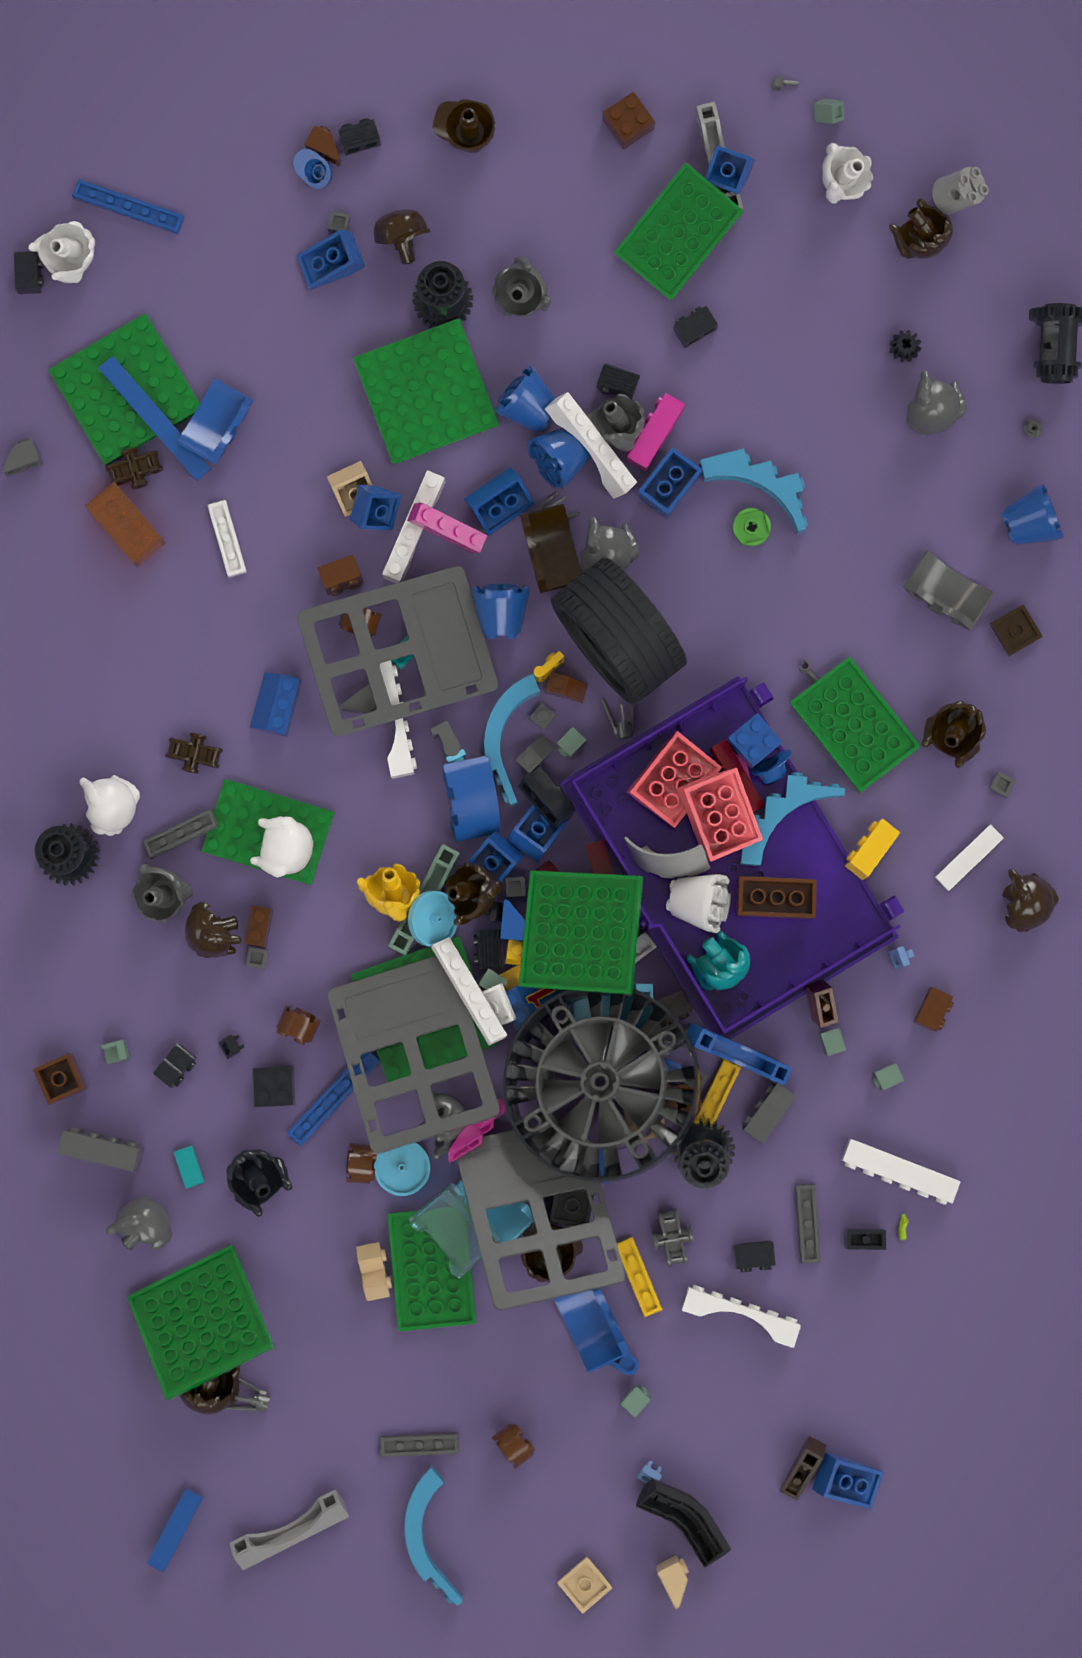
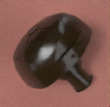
[433,99,496,153]
[374,209,431,265]

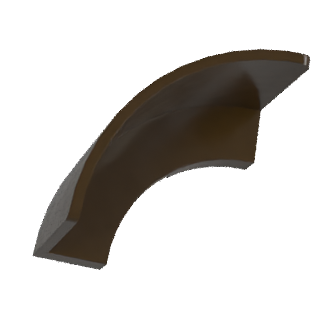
[520,504,582,593]

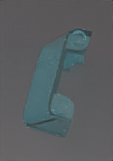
[409,1183,501,1279]

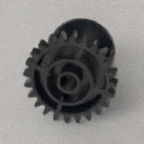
[412,261,474,328]
[1029,303,1082,384]
[35,823,101,886]
[672,1118,735,1189]

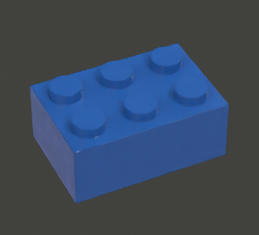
[637,447,703,519]

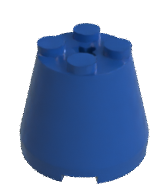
[493,366,555,432]
[527,428,591,489]
[1001,484,1064,545]
[472,584,529,639]

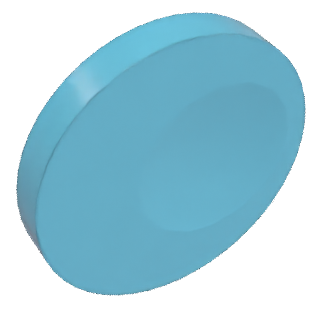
[408,891,457,947]
[374,1143,431,1196]

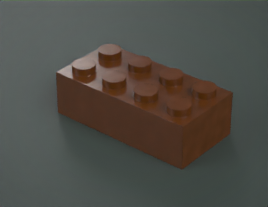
[736,876,817,920]

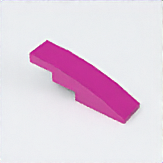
[448,1098,505,1163]

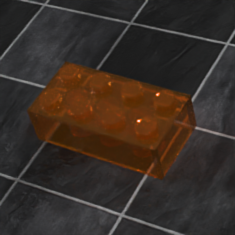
[85,482,166,567]

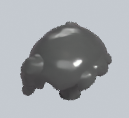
[492,256,551,317]
[907,370,967,435]
[585,394,645,452]
[580,517,640,572]
[131,863,193,924]
[415,1091,465,1160]
[106,1196,173,1250]

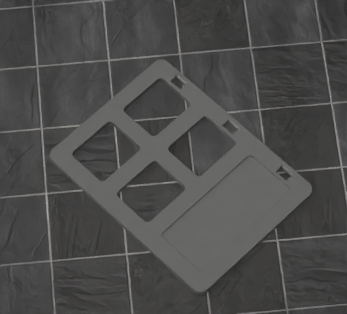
[297,566,498,737]
[328,956,500,1154]
[457,1125,625,1310]

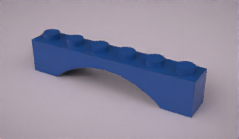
[687,1023,793,1086]

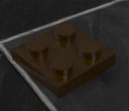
[990,604,1043,657]

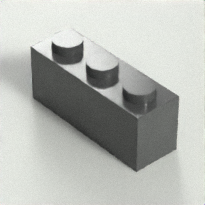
[742,1083,797,1144]

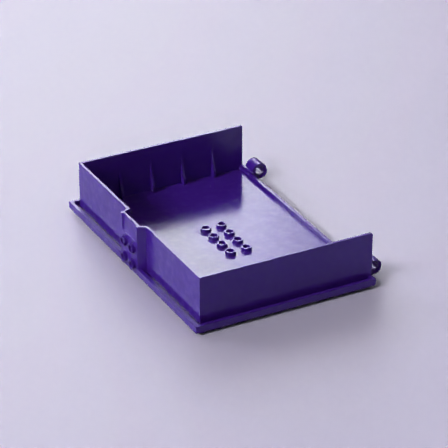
[558,676,905,1039]

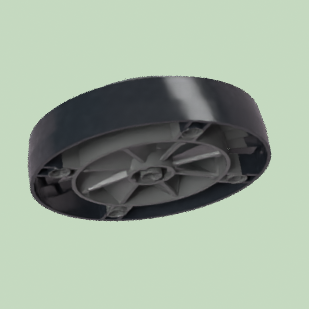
[503,989,700,1182]

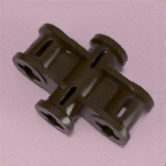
[106,448,163,490]
[165,733,223,774]

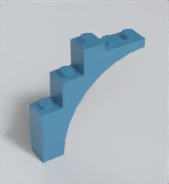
[699,448,808,535]
[740,772,845,867]

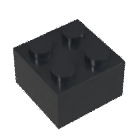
[253,1066,295,1107]
[550,1189,594,1226]

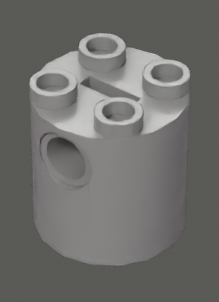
[932,166,989,214]

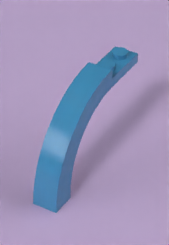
[484,674,540,807]
[405,1465,464,1606]

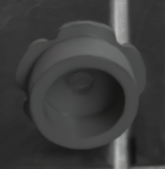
[1024,419,1042,438]

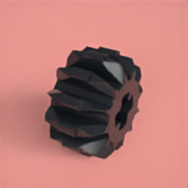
[889,330,922,362]

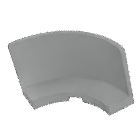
[624,837,710,879]

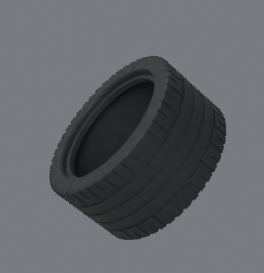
[551,557,687,705]

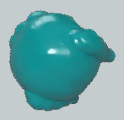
[686,931,750,991]

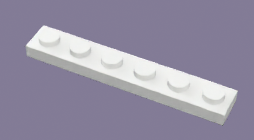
[431,937,507,1045]

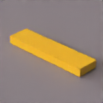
[691,1059,741,1126]
[617,1237,662,1317]

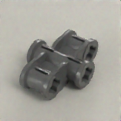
[652,1208,693,1267]

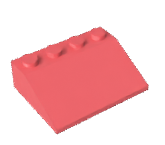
[626,731,722,828]
[678,767,763,862]

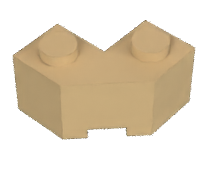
[356,1242,392,1301]

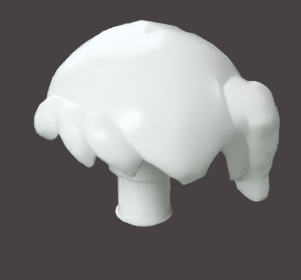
[822,143,873,203]
[28,221,95,283]
[79,775,140,836]
[250,817,313,878]

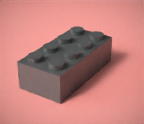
[57,1127,144,1172]

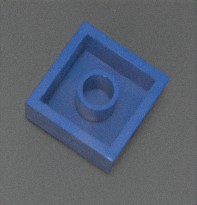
[727,713,782,769]

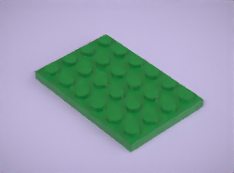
[614,163,744,301]
[789,656,921,793]
[202,779,334,886]
[387,1206,476,1332]

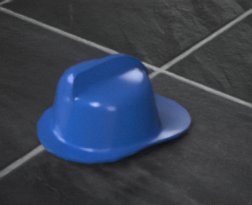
[293,149,333,189]
[751,749,792,784]

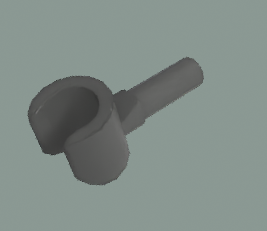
[771,76,799,90]
[799,660,819,683]

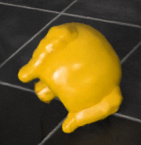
[357,864,420,922]

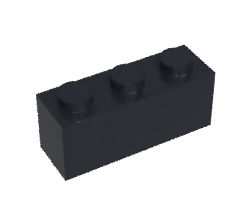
[518,767,576,829]

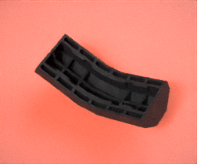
[636,1478,732,1568]

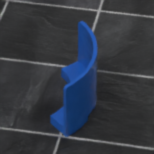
[176,379,254,465]
[442,756,500,842]
[554,1288,630,1373]

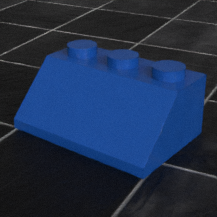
[464,467,535,536]
[250,673,302,737]

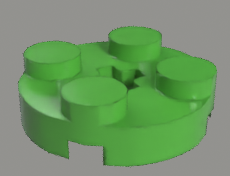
[733,508,771,547]

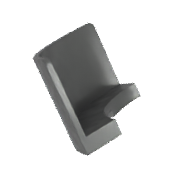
[903,550,994,631]

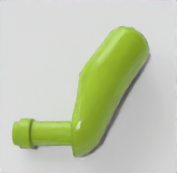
[898,1214,909,1240]

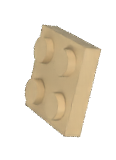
[557,1556,613,1614]

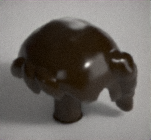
[889,199,953,259]
[922,701,986,768]
[446,862,502,926]
[1002,869,1059,932]
[185,902,241,958]
[521,1222,583,1282]
[180,1366,240,1415]

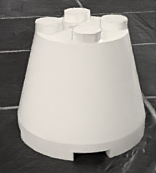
[666,874,731,933]

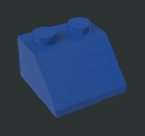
[705,145,755,194]
[350,485,402,530]
[500,900,525,942]

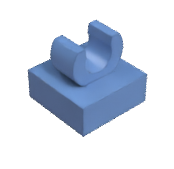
[888,946,914,969]
[636,1461,662,1483]

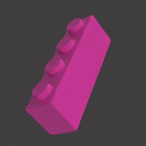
[626,393,685,472]
[407,503,487,553]

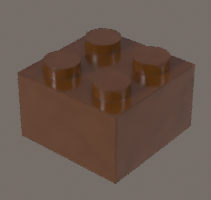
[602,91,655,150]
[317,555,364,596]
[33,1053,88,1105]

